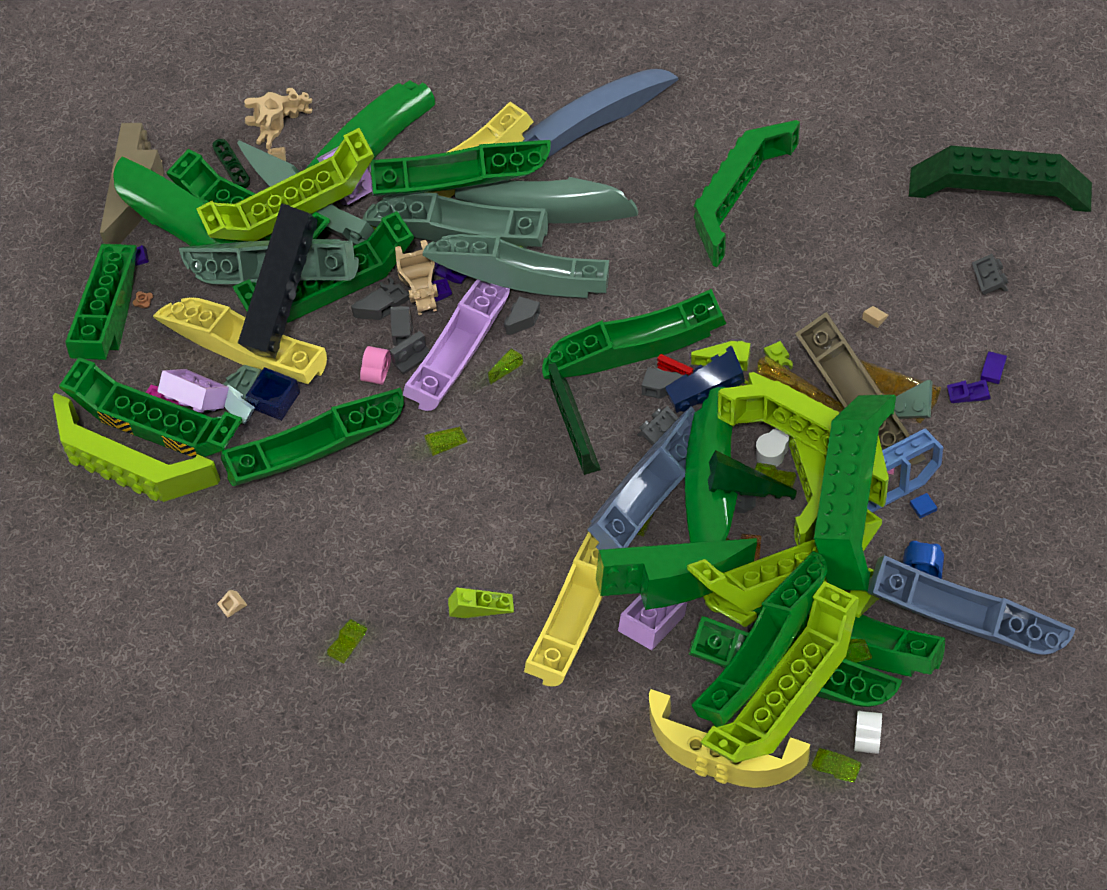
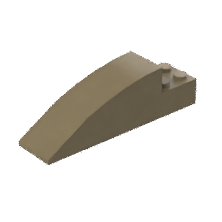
[100,123,164,244]

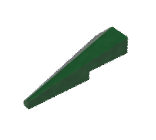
[708,450,797,500]

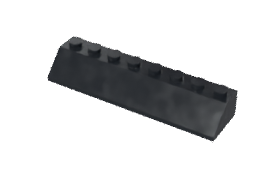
[238,204,318,359]

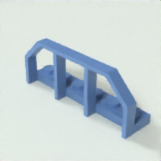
[867,428,943,512]

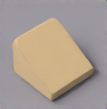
[268,147,286,161]
[862,306,889,328]
[217,590,247,618]

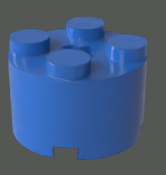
[902,541,944,579]

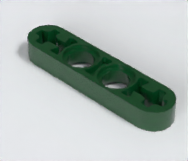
[212,139,250,189]

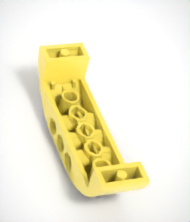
[649,689,810,788]

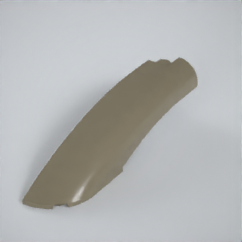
[795,312,927,466]

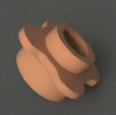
[133,291,153,308]

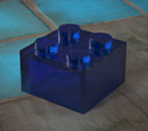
[245,367,300,421]

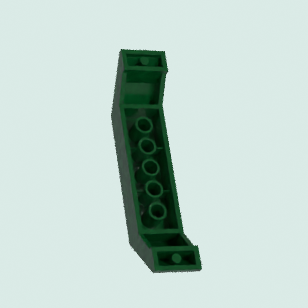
[908,145,1092,212]

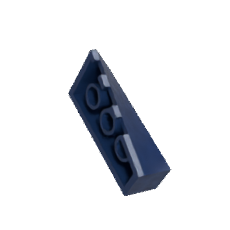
[665,345,745,413]

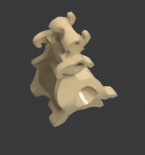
[244,88,312,150]
[395,240,438,315]

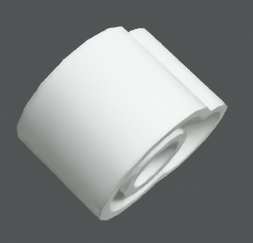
[756,428,789,468]
[854,711,882,754]

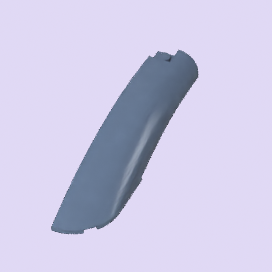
[522,69,679,159]
[587,406,695,550]
[868,555,1076,655]

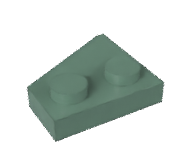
[223,365,262,401]
[894,380,933,419]

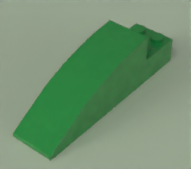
[65,244,137,360]
[596,538,757,610]

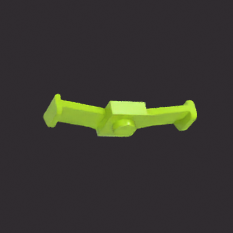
[703,592,757,627]

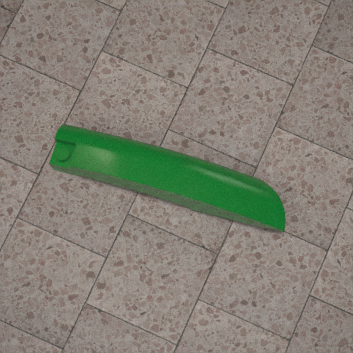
[306,80,435,169]
[370,140,551,196]
[113,156,250,246]
[542,289,726,379]
[685,387,738,543]
[221,388,404,487]
[692,551,827,727]
[752,606,945,677]
[688,616,902,707]

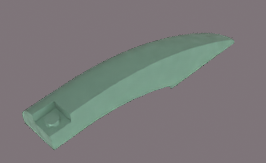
[237,140,374,244]
[455,177,638,223]
[362,193,548,248]
[423,234,609,298]

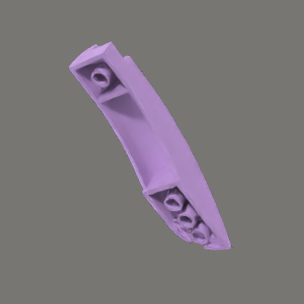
[403,279,510,411]

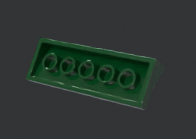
[548,363,601,475]

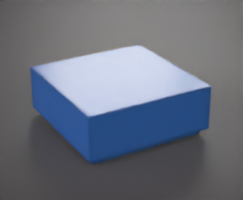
[910,493,937,518]

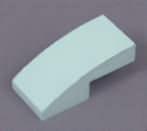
[224,385,255,424]

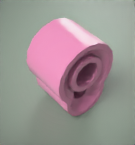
[360,346,391,385]

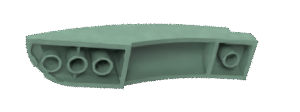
[179,239,359,284]

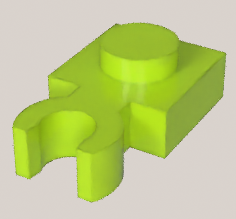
[764,341,793,373]

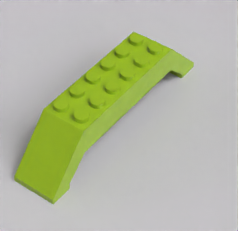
[196,128,374,241]
[748,372,827,545]
[718,381,889,507]
[53,393,221,502]
[687,509,882,612]
[701,581,859,763]

